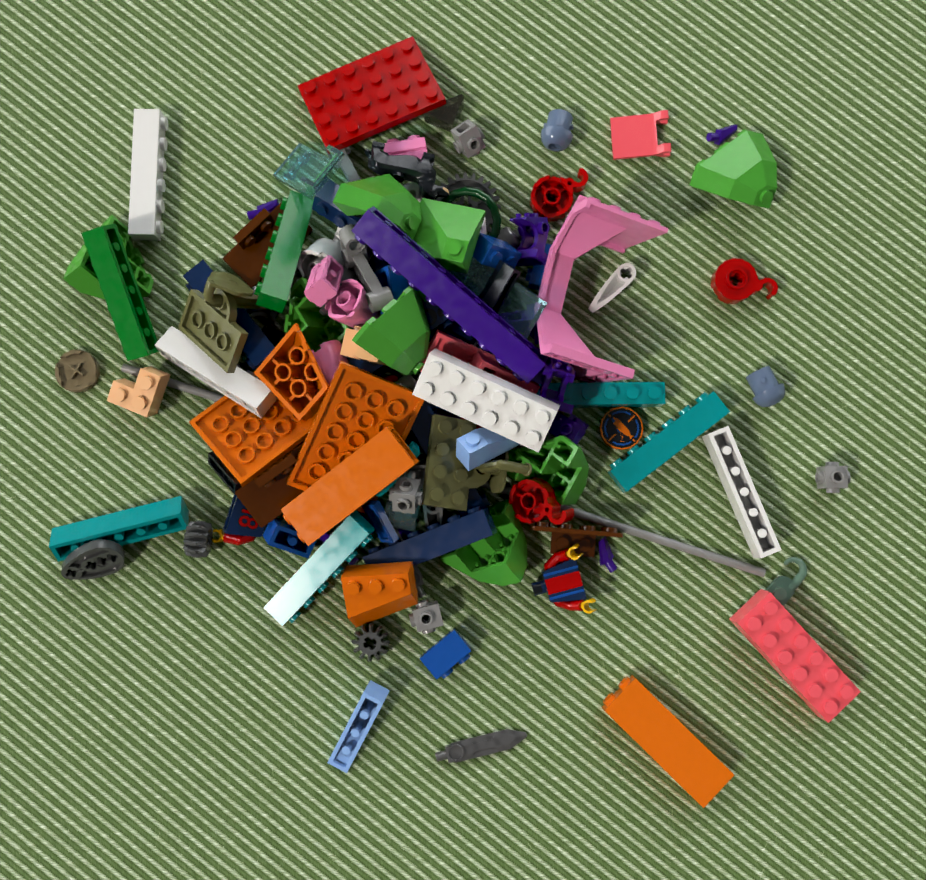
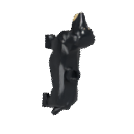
[364,141,449,200]

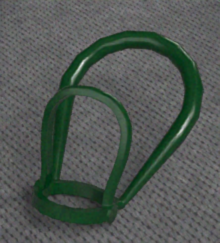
[441,187,501,238]

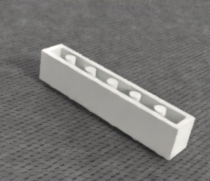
[128,109,168,241]
[155,326,278,418]
[702,426,781,558]

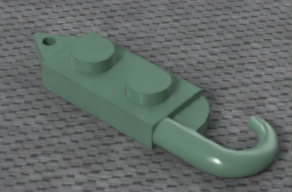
[766,557,807,606]

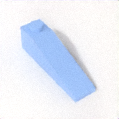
[456,427,520,471]
[327,680,390,773]

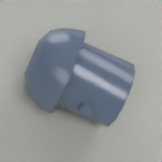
[541,109,574,152]
[746,366,785,407]

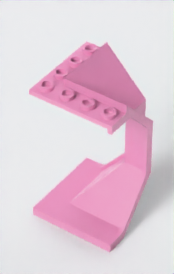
[535,195,668,383]

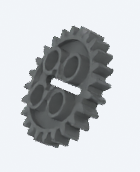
[436,172,501,233]

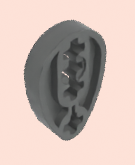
[61,539,125,580]

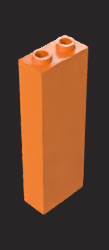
[281,425,420,546]
[602,675,734,808]

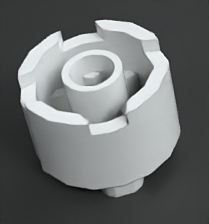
[298,238,345,279]

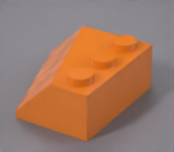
[254,323,329,421]
[341,561,419,627]

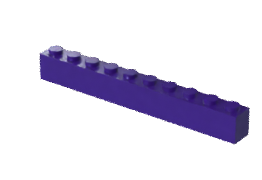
[351,206,548,384]

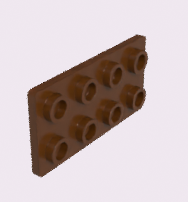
[223,202,313,288]
[235,442,304,528]
[530,522,623,557]

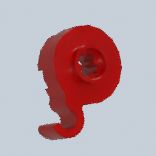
[530,168,588,222]
[711,258,778,304]
[509,477,575,525]

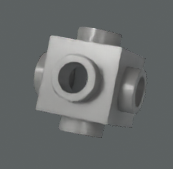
[450,119,486,158]
[815,462,851,493]
[389,477,423,514]
[409,600,444,634]

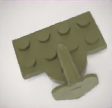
[178,271,263,373]
[422,414,532,511]

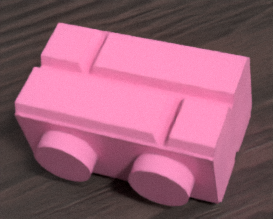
[383,135,427,159]
[304,255,344,307]

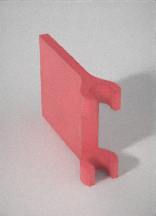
[610,110,671,160]

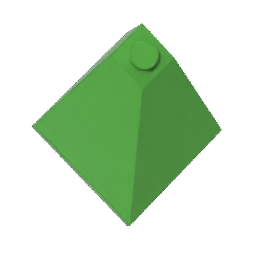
[413,198,486,274]

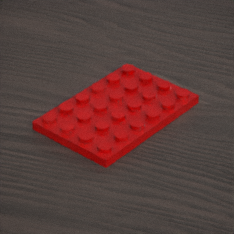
[297,36,446,154]

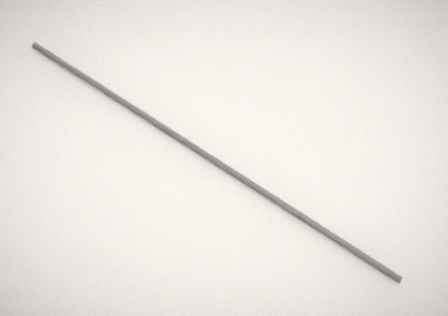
[121,363,766,577]

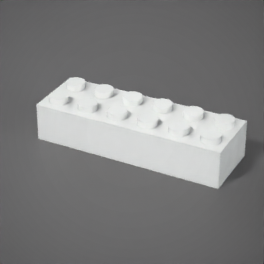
[412,348,560,453]

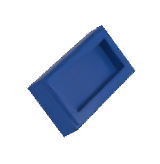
[362,500,399,543]

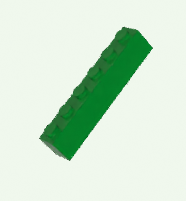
[254,190,314,313]
[81,224,159,361]

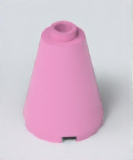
[325,279,381,328]
[311,340,349,385]

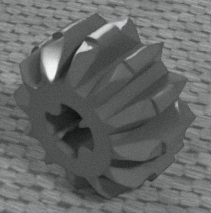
[183,520,213,558]
[352,623,390,662]

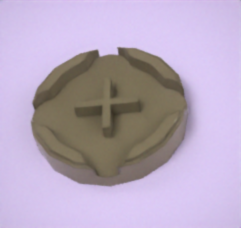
[55,350,100,393]

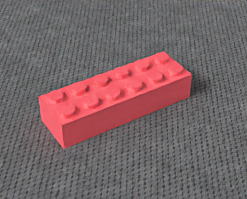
[729,589,861,723]

